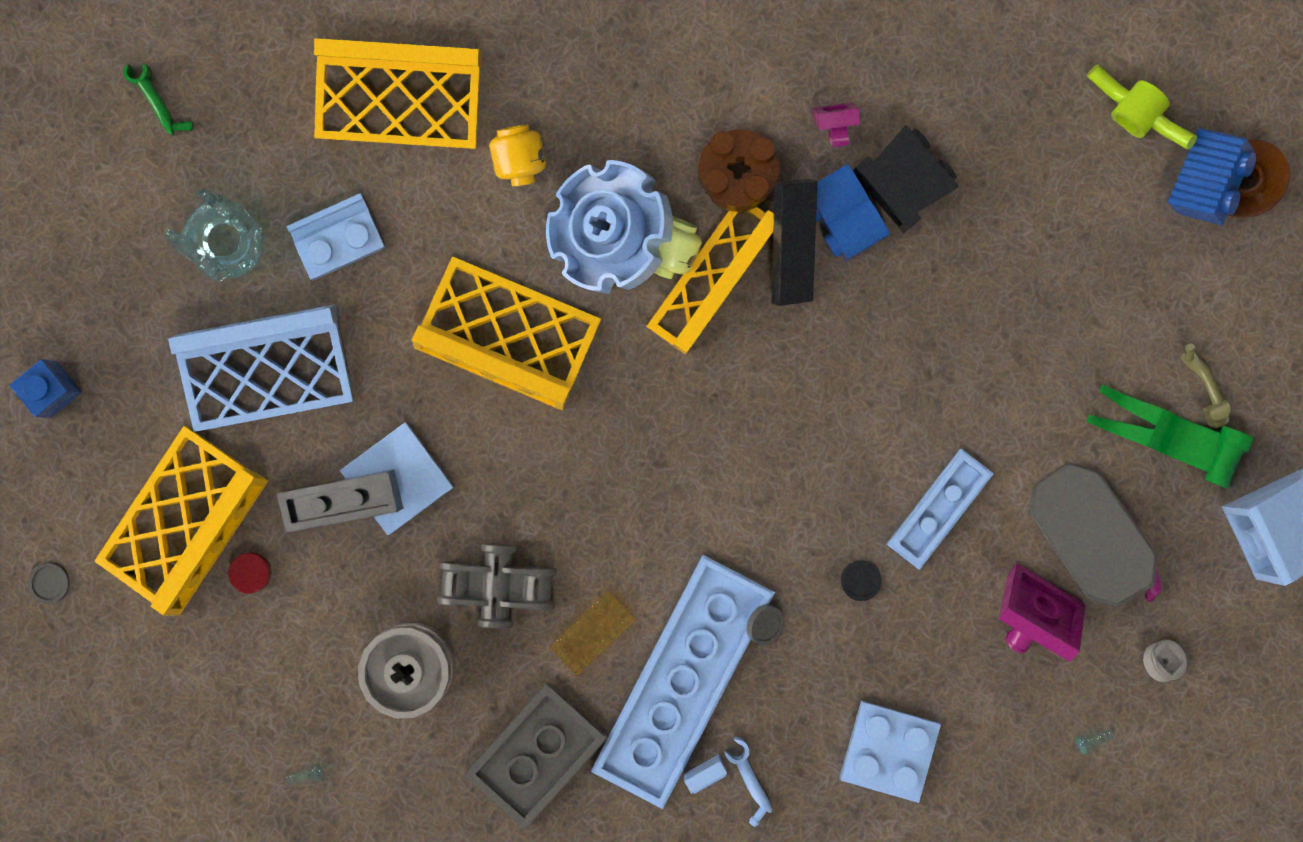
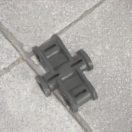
[437,543,557,629]

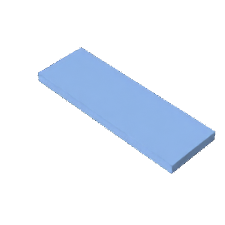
[591,555,775,809]

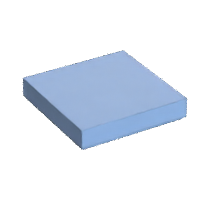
[340,422,454,536]

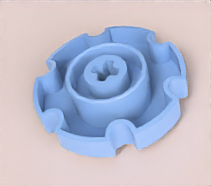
[546,160,673,294]

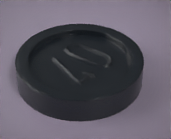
[841,560,882,601]

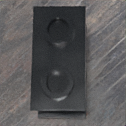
[853,125,959,233]

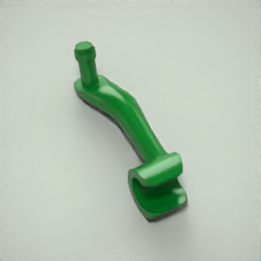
[123,63,194,136]

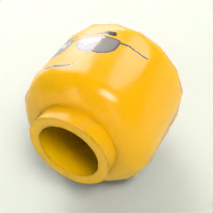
[489,124,546,186]

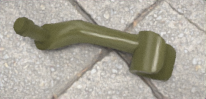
[1181,343,1231,429]

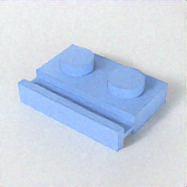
[286,193,386,281]

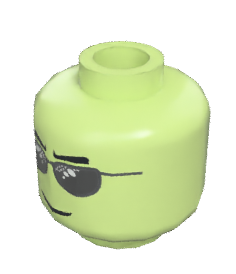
[654,216,702,279]

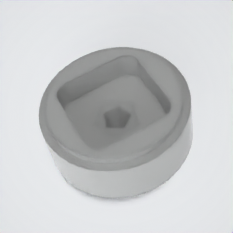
[1143,640,1187,682]

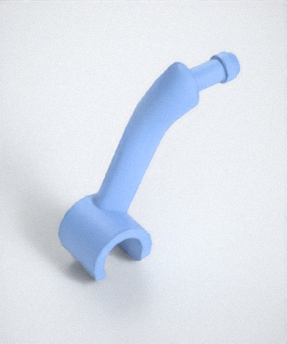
[724,737,772,827]

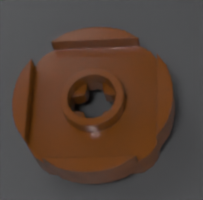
[698,129,780,212]

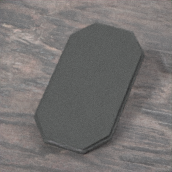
[1029,463,1158,608]

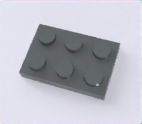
[464,682,607,830]

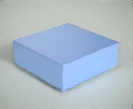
[684,754,727,794]

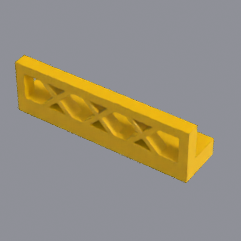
[646,207,774,355]

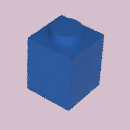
[9,359,82,418]

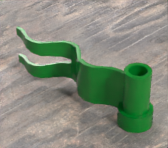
[1086,385,1255,489]

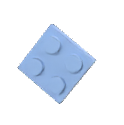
[839,700,941,803]

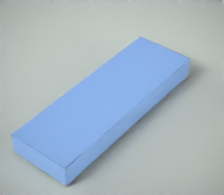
[886,449,994,570]

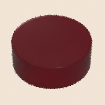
[228,552,272,594]

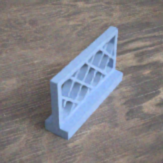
[168,304,354,432]

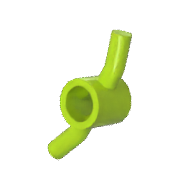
[1087,64,1197,150]

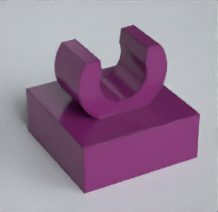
[812,102,860,147]

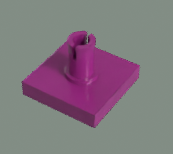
[998,563,1086,662]

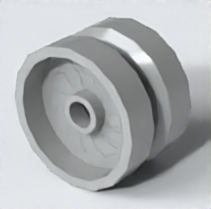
[358,622,455,719]

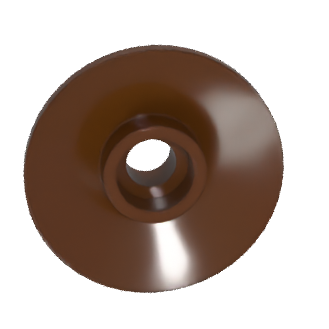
[1228,139,1290,218]

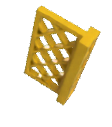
[314,38,483,149]
[412,256,601,411]
[95,426,269,616]

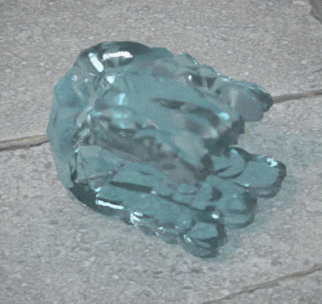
[165,188,264,282]

